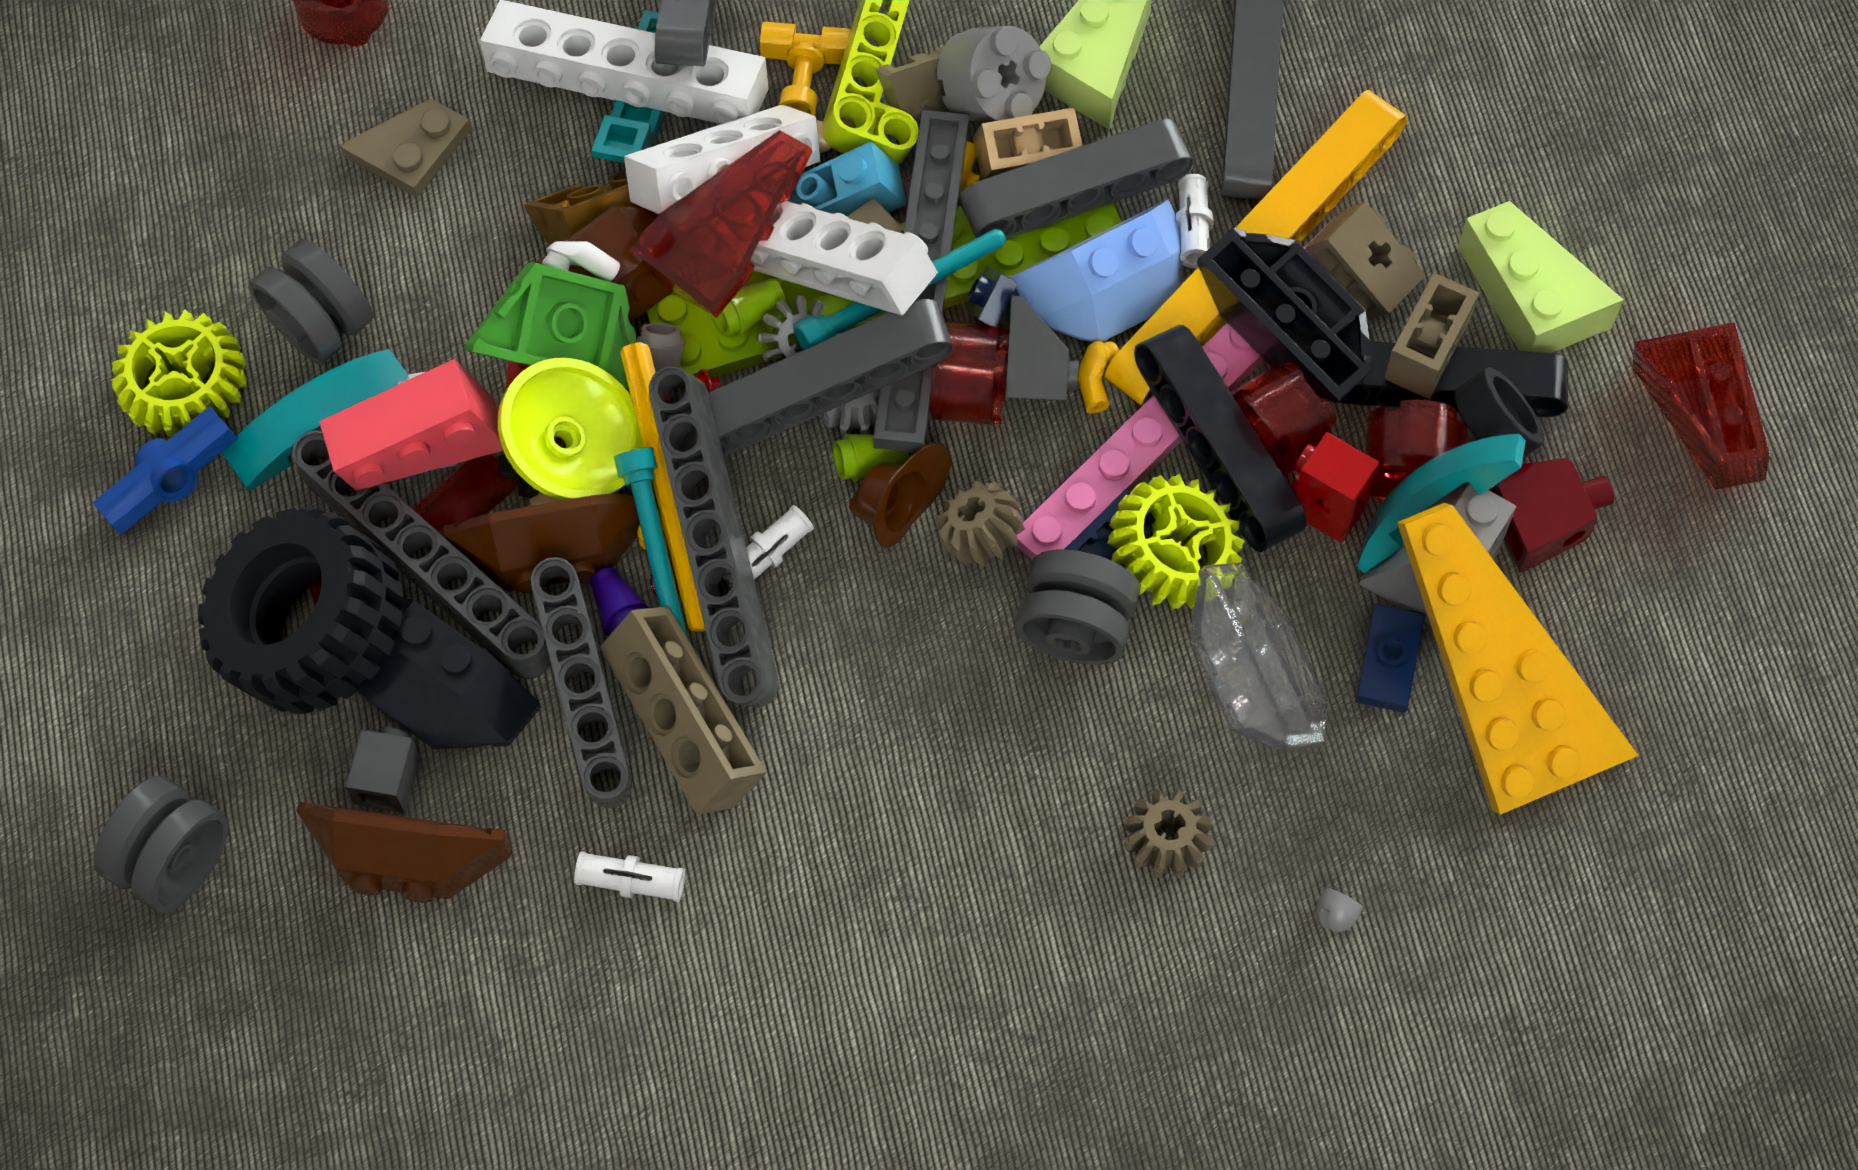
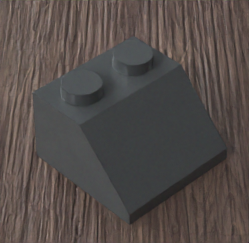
[1006,296,1079,401]

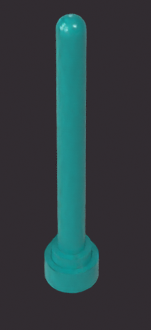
[793,229,1006,350]
[614,447,689,640]

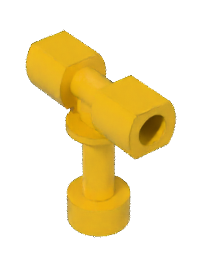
[760,21,851,116]

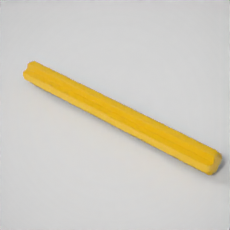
[620,342,706,632]

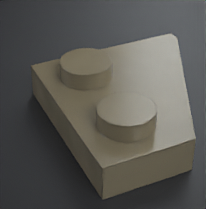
[876,46,949,140]
[341,98,472,198]

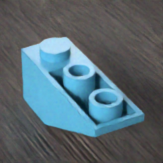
[759,142,907,216]

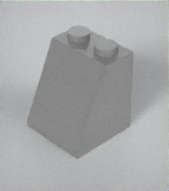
[1359,482,1517,625]

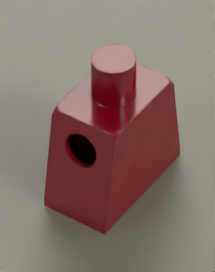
[1489,458,1614,573]

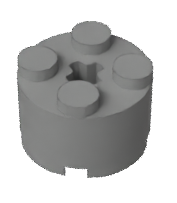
[937,26,1051,123]

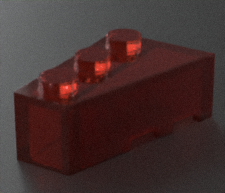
[1632,322,1770,490]

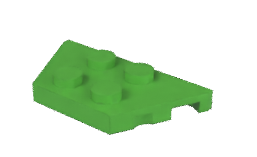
[464,262,637,390]

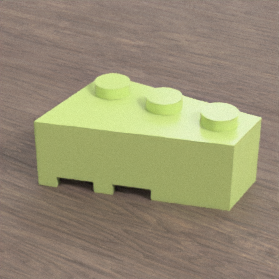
[1039,0,1152,130]
[1458,201,1623,353]

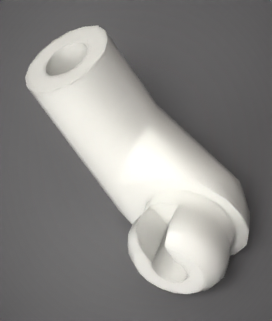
[542,241,620,282]

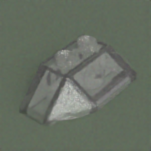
[1190,563,1328,751]

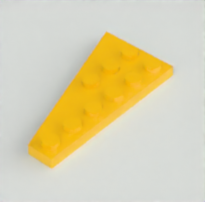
[1397,503,1639,815]

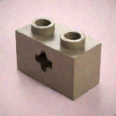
[1305,202,1426,320]
[1384,272,1480,399]

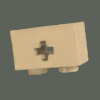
[973,108,1083,180]

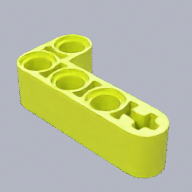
[822,0,919,165]

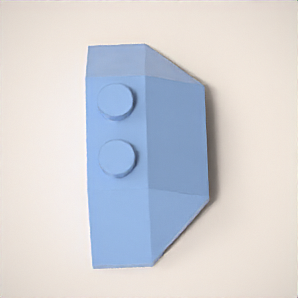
[1009,199,1184,343]

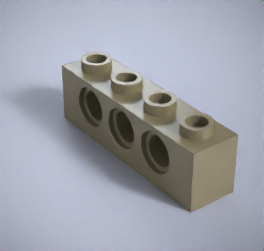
[600,606,767,815]

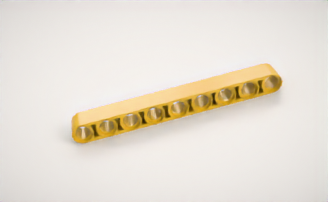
[1104,90,1408,406]

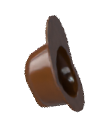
[849,443,951,547]

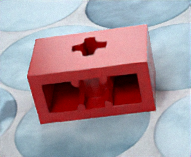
[1291,432,1380,543]

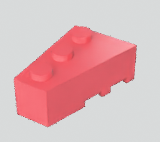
[319,359,503,491]

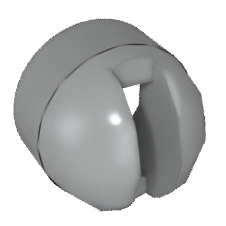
[1315,887,1363,933]

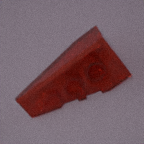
[629,130,813,318]

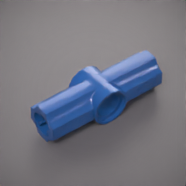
[92,406,238,534]

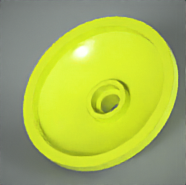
[498,358,644,501]

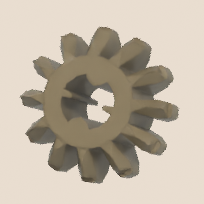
[936,480,1025,567]
[1124,788,1213,879]

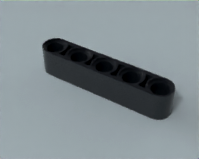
[1134,325,1307,552]
[1338,341,1568,417]

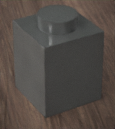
[345,727,421,813]

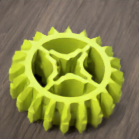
[111,310,247,437]
[1107,474,1245,610]

